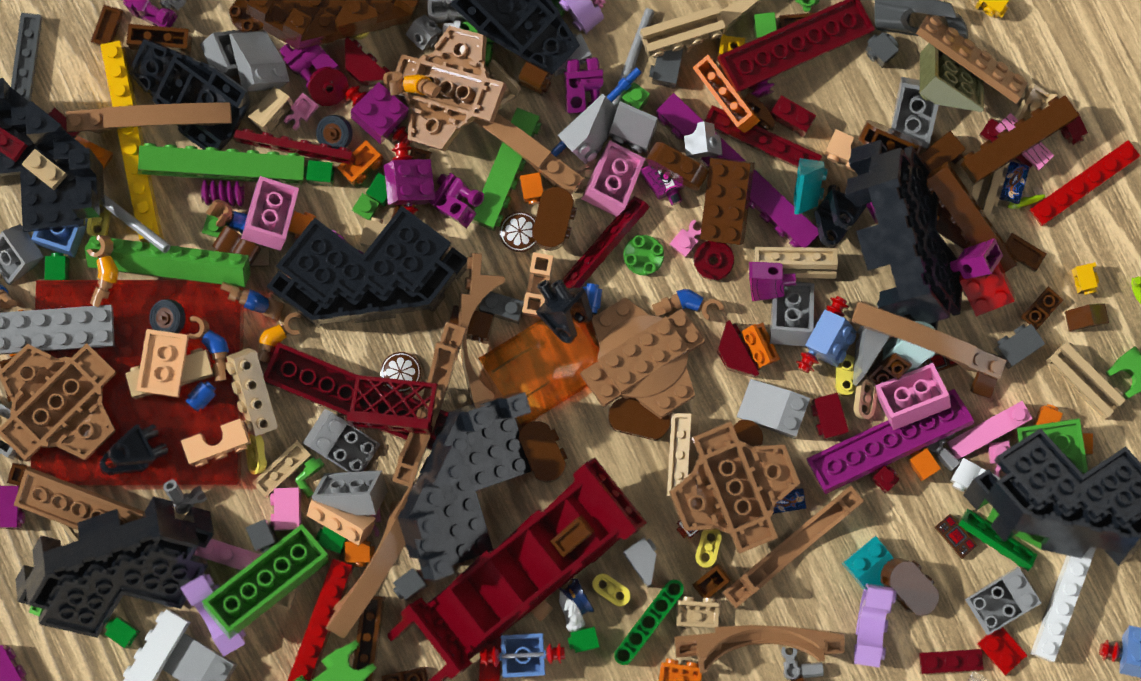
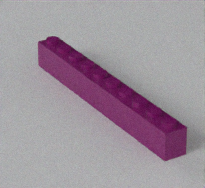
[656,93,819,248]

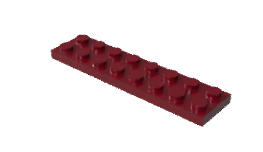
[717,0,875,93]

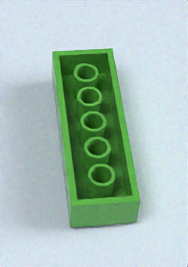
[202,524,329,639]

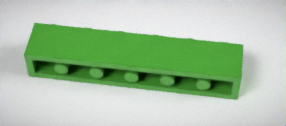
[472,108,542,231]

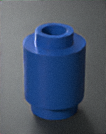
[582,283,602,314]
[186,381,216,412]

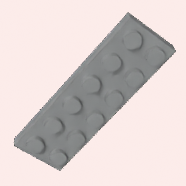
[0,305,115,355]

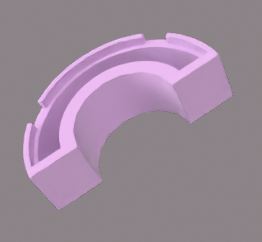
[559,0,604,34]
[181,574,246,657]
[854,584,897,667]

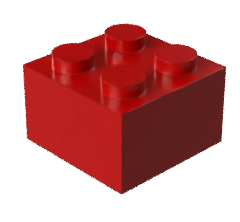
[960,262,1015,317]

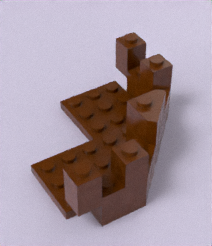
[246,0,421,50]

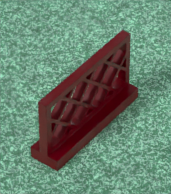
[346,375,438,435]

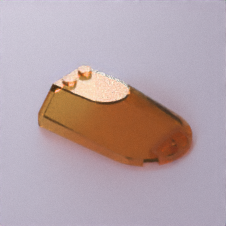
[478,314,600,428]

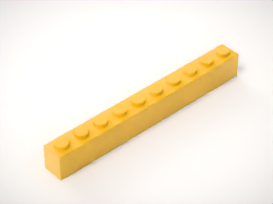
[100,41,163,243]

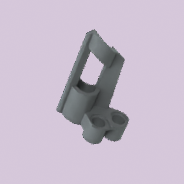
[874,0,968,39]

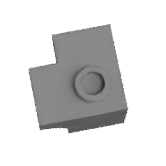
[684,121,722,159]

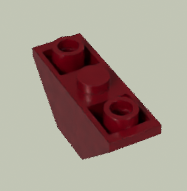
[345,37,391,86]
[717,320,760,378]

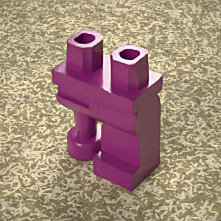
[121,0,178,27]
[280,44,340,88]
[564,57,603,113]
[429,173,484,229]

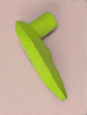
[1005,193,1045,209]
[1131,276,1141,304]

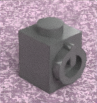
[866,32,899,68]

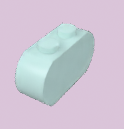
[882,321,935,374]

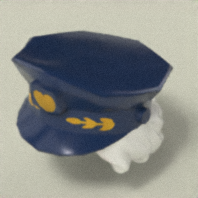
[559,578,594,632]

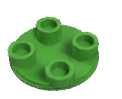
[623,235,664,276]

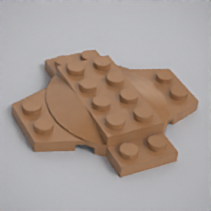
[396,26,507,151]
[580,297,705,419]
[0,343,117,462]
[669,421,800,554]

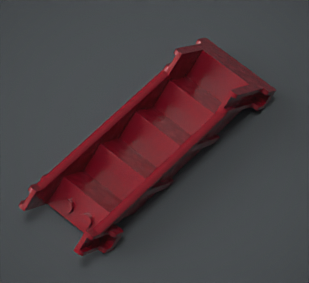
[387,458,647,681]

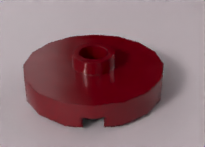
[308,66,349,107]
[694,241,734,281]

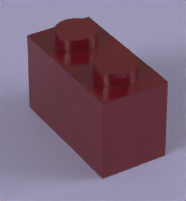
[771,95,816,138]
[810,392,849,440]

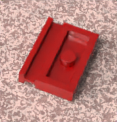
[976,627,1028,675]

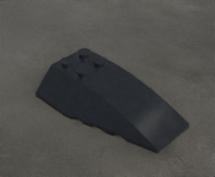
[450,0,580,75]
[128,39,250,151]

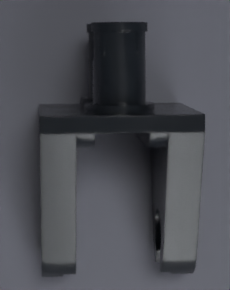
[815,185,867,248]
[536,280,593,344]
[99,424,168,475]

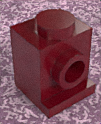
[1060,111,1088,145]
[870,466,900,493]

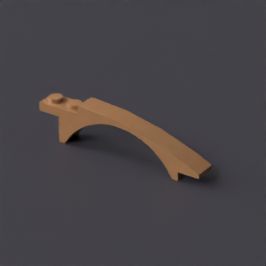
[66,102,232,134]
[472,113,584,195]
[458,252,505,404]
[851,302,1007,380]
[392,321,467,487]
[325,484,414,639]
[722,485,864,609]
[674,625,845,673]

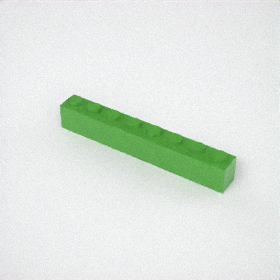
[138,143,304,185]
[84,236,251,287]

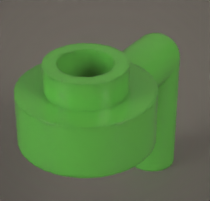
[295,457,325,498]

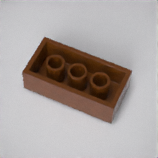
[700,157,755,245]

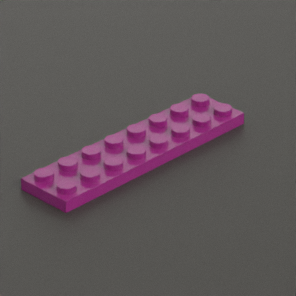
[807,389,974,494]

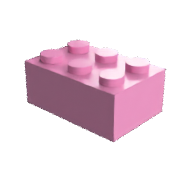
[241,176,299,251]
[875,363,951,430]

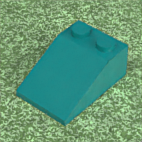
[793,158,828,215]
[841,536,894,590]

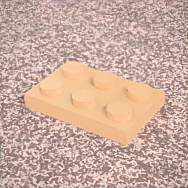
[136,329,189,398]

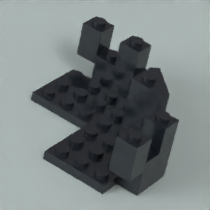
[0,78,105,232]
[845,140,963,330]
[266,206,467,328]
[398,392,531,581]
[963,428,1141,566]
[15,496,214,638]

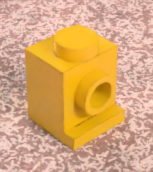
[975,0,1009,18]
[718,34,746,56]
[1072,262,1099,295]

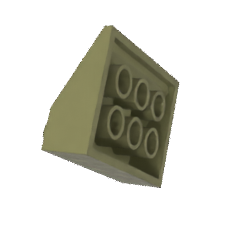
[919,43,984,112]

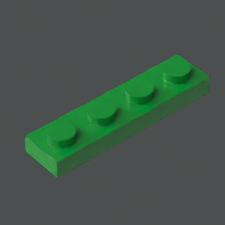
[958,509,1037,571]

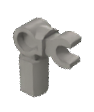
[925,433,961,471]
[163,479,207,514]
[781,647,824,681]

